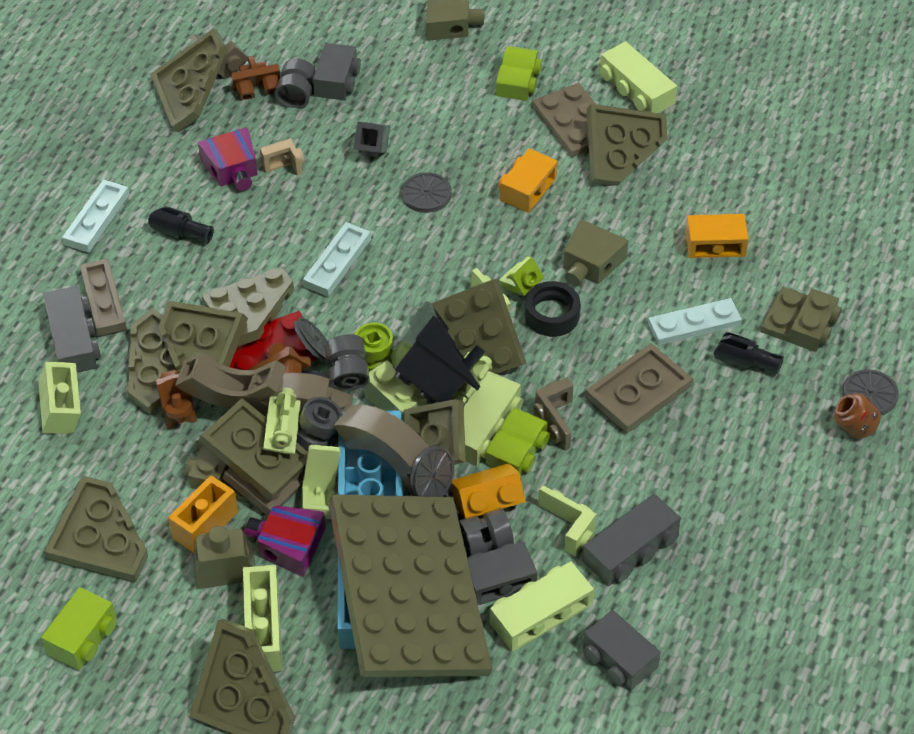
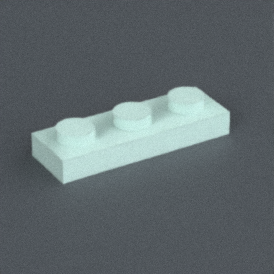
[62,179,129,253]
[303,222,371,297]
[648,298,742,345]

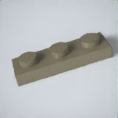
[80,258,127,336]

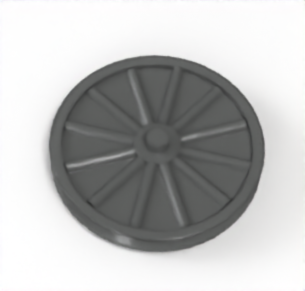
[402,172,452,213]
[294,317,328,364]
[843,369,899,415]
[410,445,454,497]

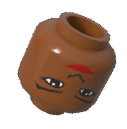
[834,393,881,439]

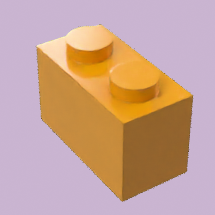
[498,148,558,213]
[685,214,749,258]
[451,463,526,518]
[168,475,238,553]

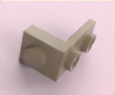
[190,34,248,79]
[533,377,574,451]

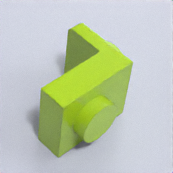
[499,256,544,297]

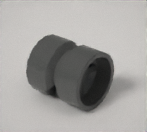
[275,58,316,109]
[325,334,370,391]
[296,397,343,451]
[459,508,514,557]

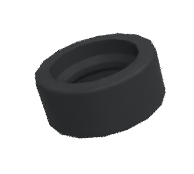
[525,281,581,337]

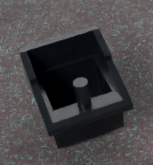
[391,301,486,404]

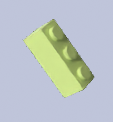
[599,41,677,113]
[464,371,523,466]
[490,561,594,652]
[243,565,283,672]

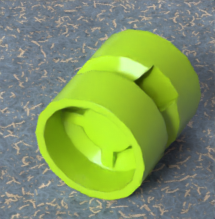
[355,322,393,372]

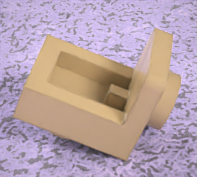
[260,138,305,176]

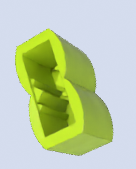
[496,46,543,101]
[486,408,550,477]

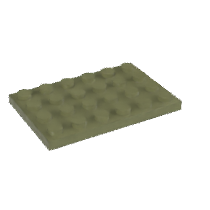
[328,494,492,677]

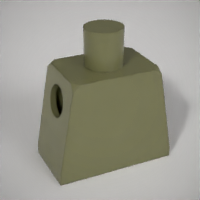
[426,0,484,41]
[563,219,629,286]
[193,526,256,590]

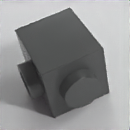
[354,122,390,158]

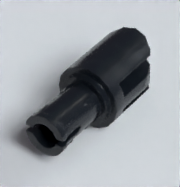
[148,206,214,244]
[714,332,784,375]

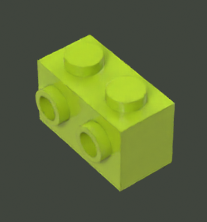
[41,587,117,671]

